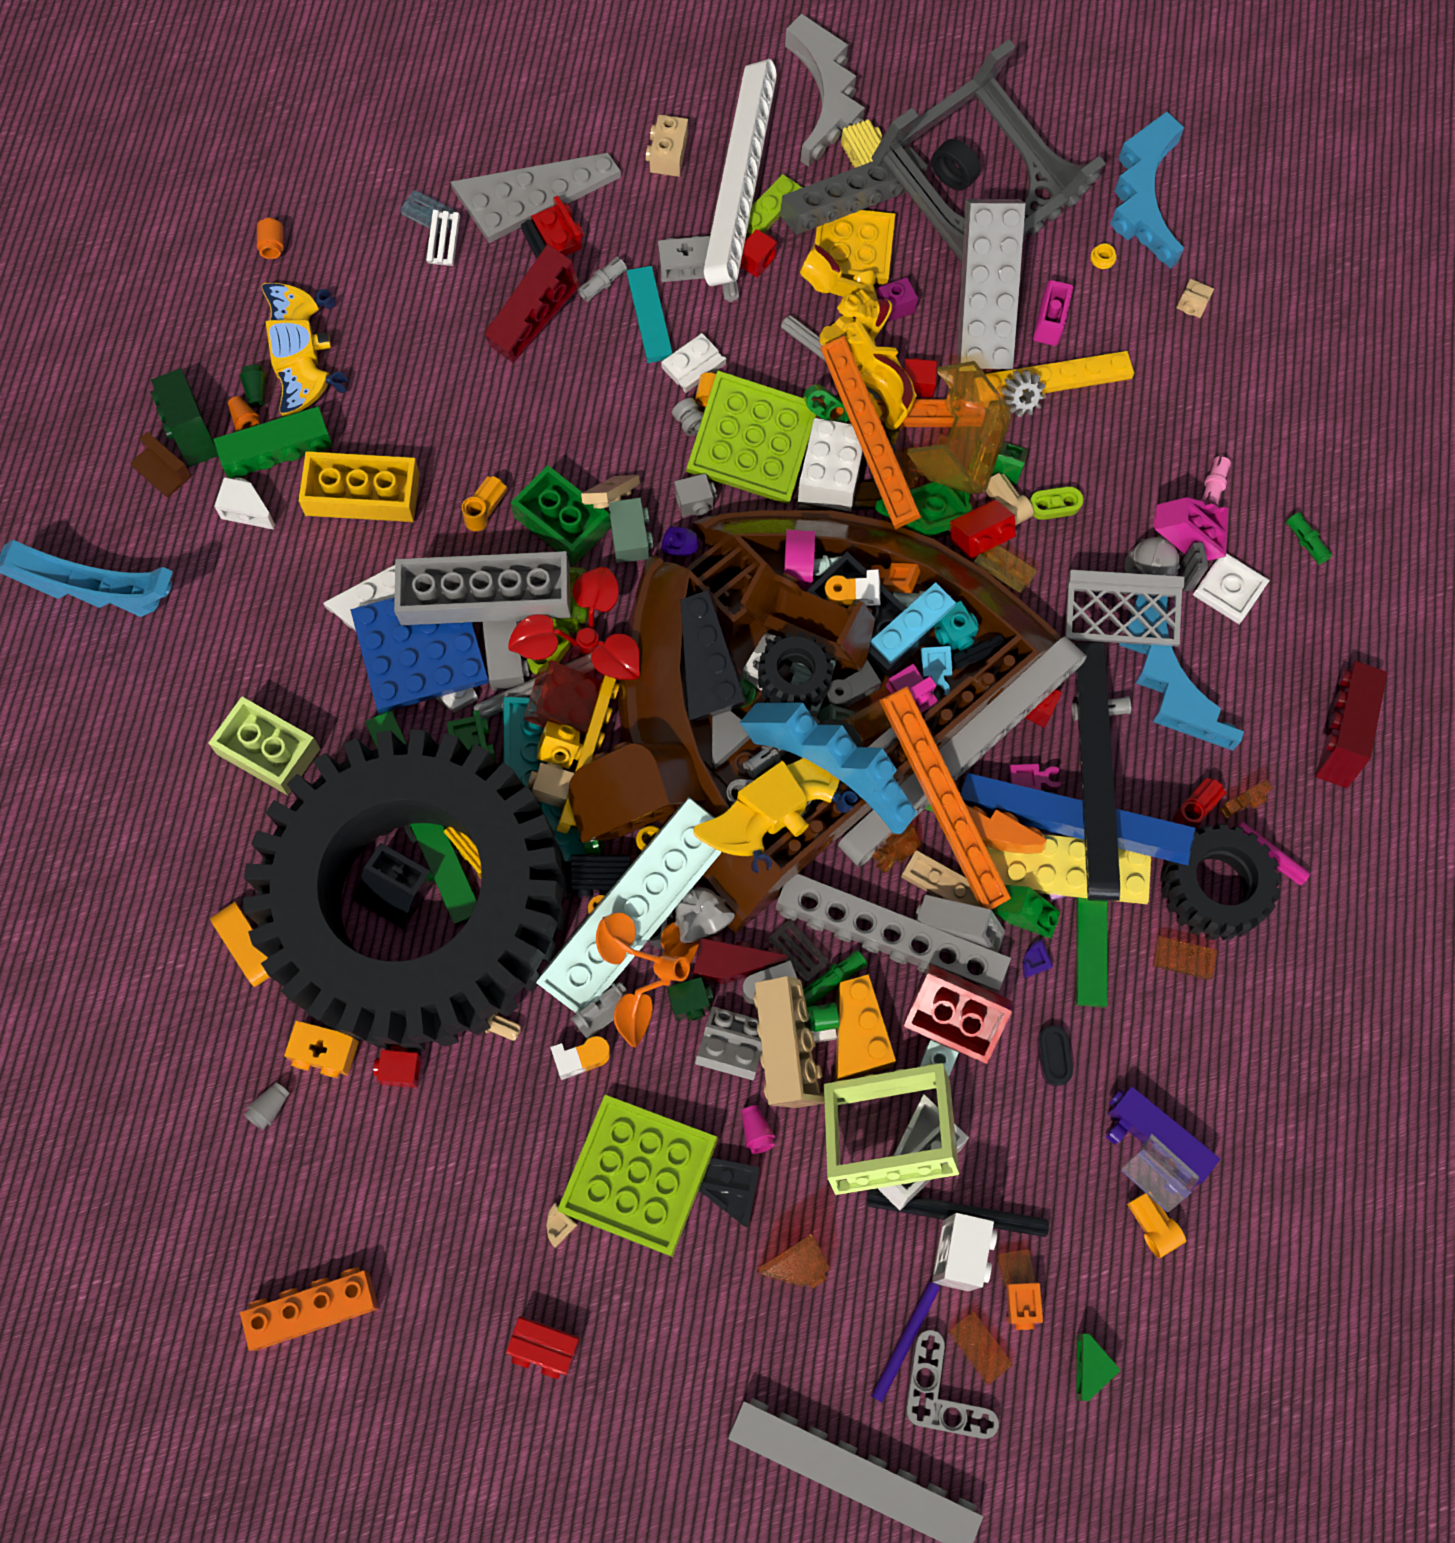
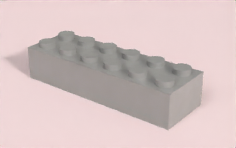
[956,199,1026,369]
[394,551,571,625]

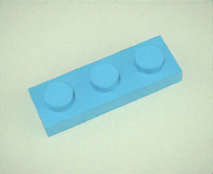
[871,582,956,664]

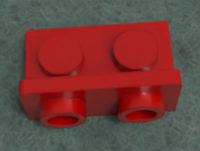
[531,195,583,256]

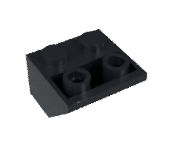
[353,843,435,930]

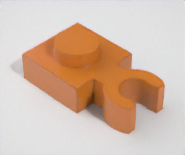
[871,563,920,593]

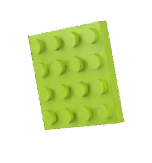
[686,370,816,505]
[557,1095,718,1257]

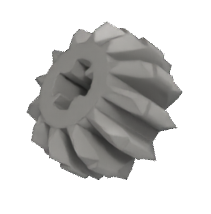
[1000,370,1046,417]

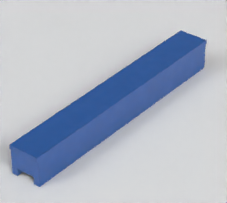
[961,773,1195,865]

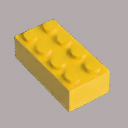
[298,452,420,522]

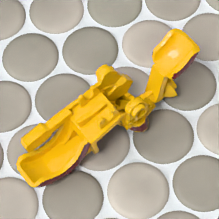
[800,244,917,430]

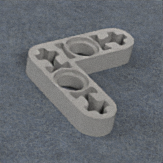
[905,1330,999,1439]

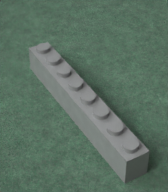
[728,1398,983,1543]

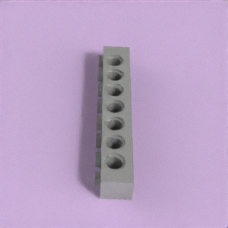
[776,874,1011,994]

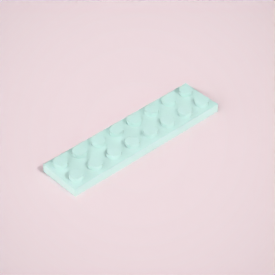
[536,797,721,1012]

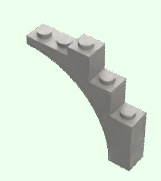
[785,14,865,167]

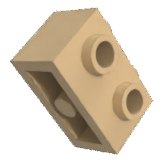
[646,115,688,177]

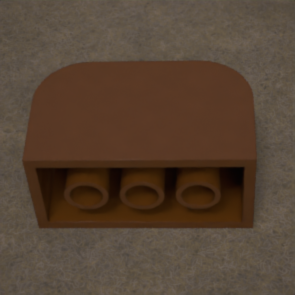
[568,740,705,843]

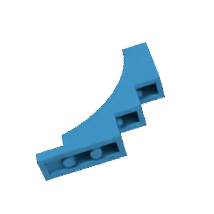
[1119,595,1244,751]

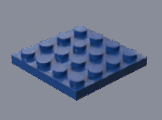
[350,597,489,714]

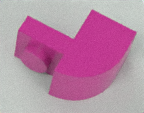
[784,530,815,592]
[886,664,938,713]

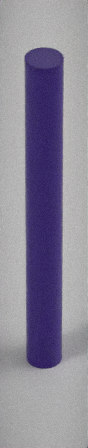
[871,1281,940,1403]

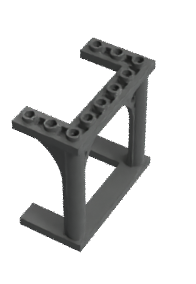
[871,39,1106,273]

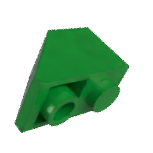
[992,885,1060,938]

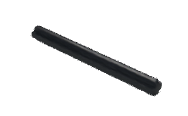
[866,1189,1049,1237]

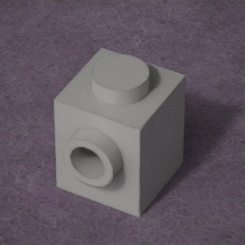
[674,473,717,517]

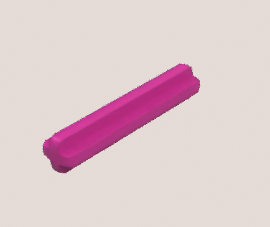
[1238,822,1310,885]

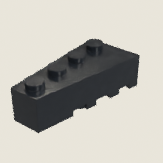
[680,590,749,723]

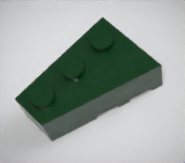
[150,368,219,467]

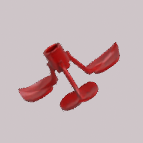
[508,567,640,680]

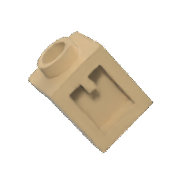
[1177,279,1214,318]

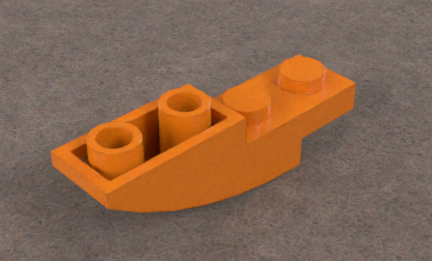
[965,804,1047,854]

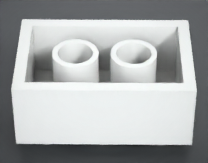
[798,418,864,512]
[932,1213,997,1291]

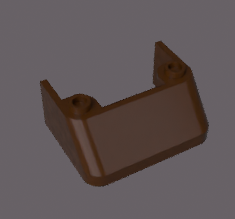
[740,561,875,671]

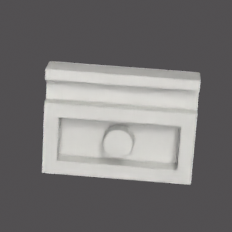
[661,333,726,393]

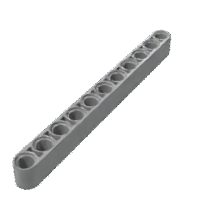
[838,636,1087,867]

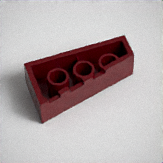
[484,244,580,363]
[1315,661,1388,789]

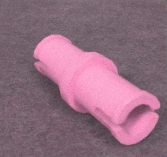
[1201,456,1231,507]

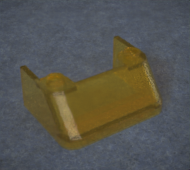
[907,361,1011,494]

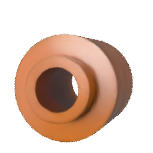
[257,217,283,259]

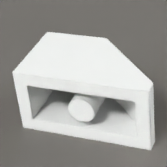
[214,478,275,530]

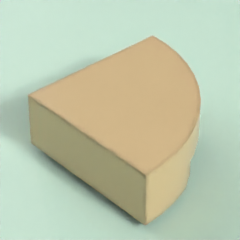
[546,1203,578,1248]

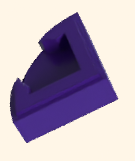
[1022,940,1053,979]

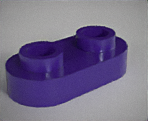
[661,527,699,558]

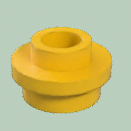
[1090,243,1116,269]

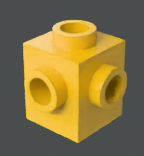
[536,721,583,769]

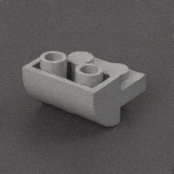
[695,1006,762,1081]

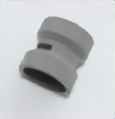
[672,398,704,436]

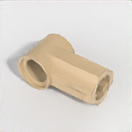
[983,473,1034,526]

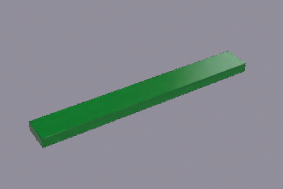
[365,710,477,926]

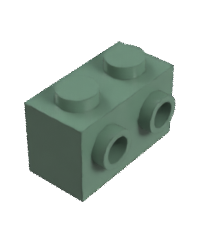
[608,498,653,563]

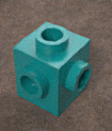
[934,601,978,651]

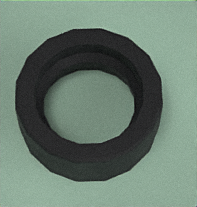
[931,139,981,191]

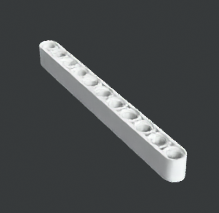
[704,59,777,286]

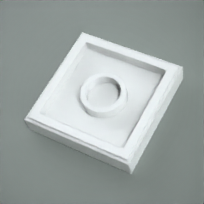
[1193,553,1270,625]

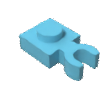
[921,646,952,697]

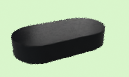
[1037,1025,1073,1087]

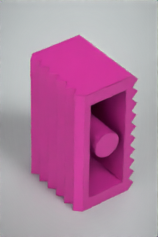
[1033,280,1074,346]

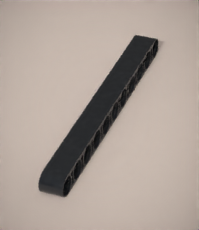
[1075,641,1120,901]

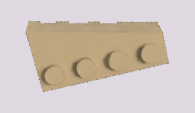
[754,976,825,1108]

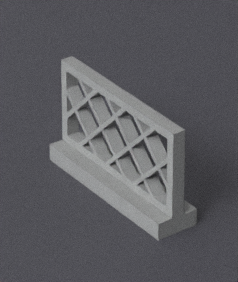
[1065,570,1184,647]

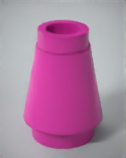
[741,1105,775,1154]

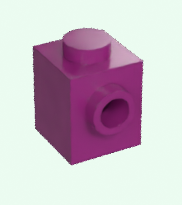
[877,277,918,323]

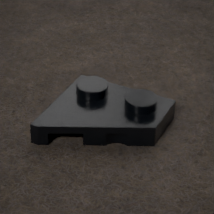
[699,1158,760,1227]

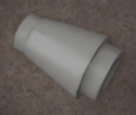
[244,1082,289,1130]

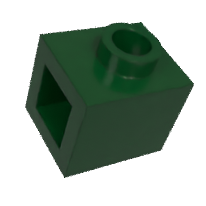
[667,977,714,1021]

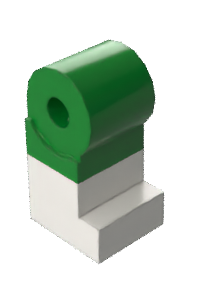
[806,1002,839,1043]

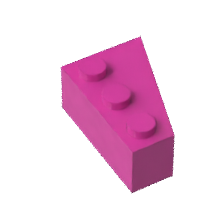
[1154,497,1228,563]

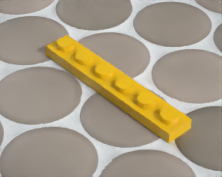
[974,351,1134,403]
[556,675,620,834]

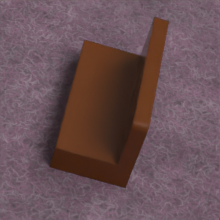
[130,432,191,497]

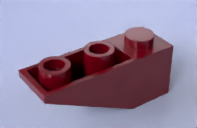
[693,936,788,984]

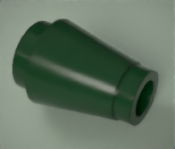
[239,365,267,407]

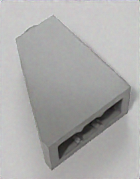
[916,895,1005,953]

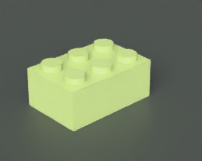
[209,697,320,795]

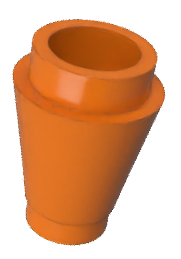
[228,396,260,431]

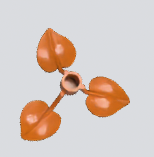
[596,913,700,1048]

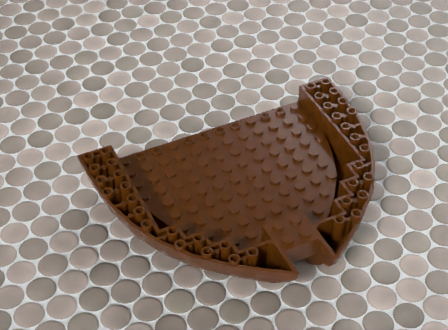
[617,510,1062,935]

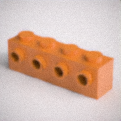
[240,1267,379,1351]

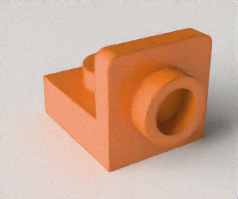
[1006,1283,1043,1330]

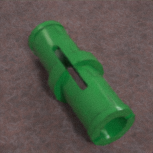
[1286,512,1333,565]

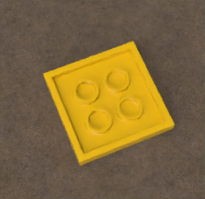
[815,210,895,285]

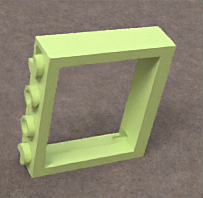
[824,1063,959,1195]

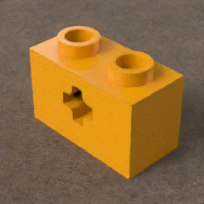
[284,1021,359,1078]

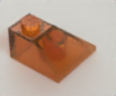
[756,1234,830,1289]

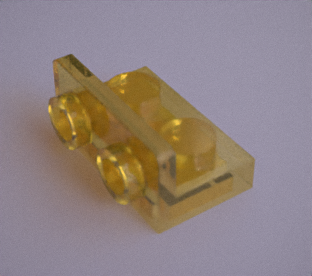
[974,545,1037,594]

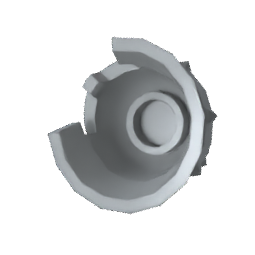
[1124,536,1181,576]
[675,888,735,943]

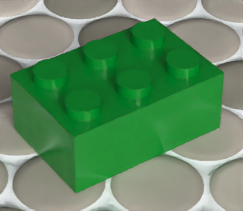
[511,465,611,565]

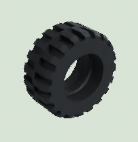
[1160,823,1282,940]

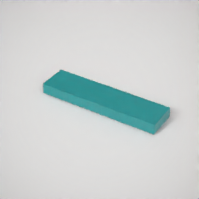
[626,266,673,363]

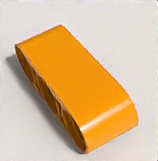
[210,901,270,987]

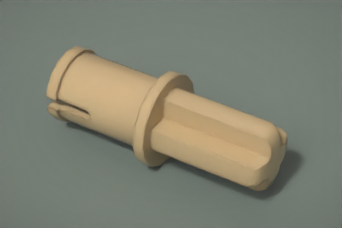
[485,1011,521,1041]

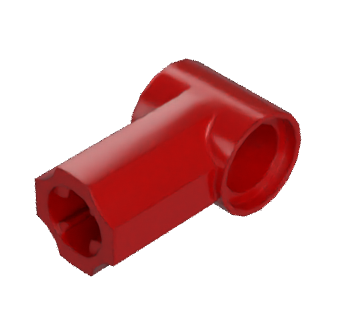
[1173,778,1226,830]

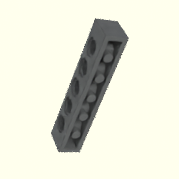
[780,147,928,235]

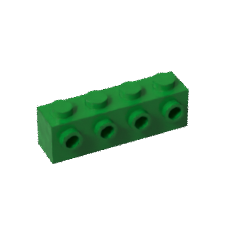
[213,406,333,479]

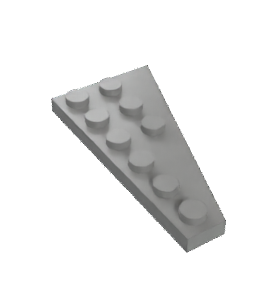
[451,153,621,243]

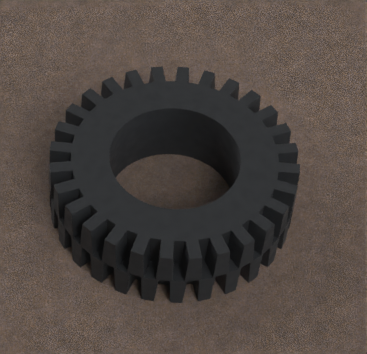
[243,729,569,1051]

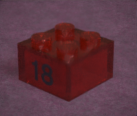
[523,660,602,737]

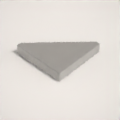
[712,711,750,769]

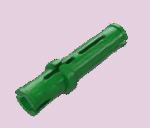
[803,950,868,1009]

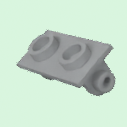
[571,982,627,1040]

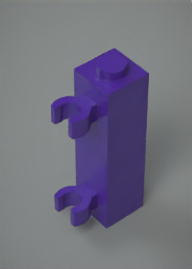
[1106,1086,1220,1194]

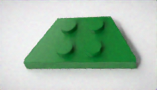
[875,472,972,537]

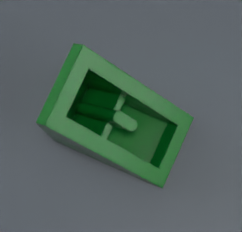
[991,441,1029,486]
[1076,1334,1121,1401]

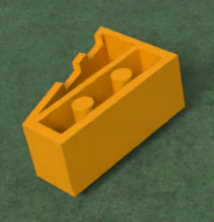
[835,974,896,1082]

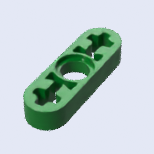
[804,384,849,424]

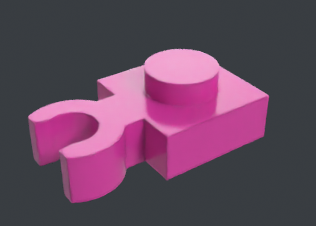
[1008,764,1061,791]

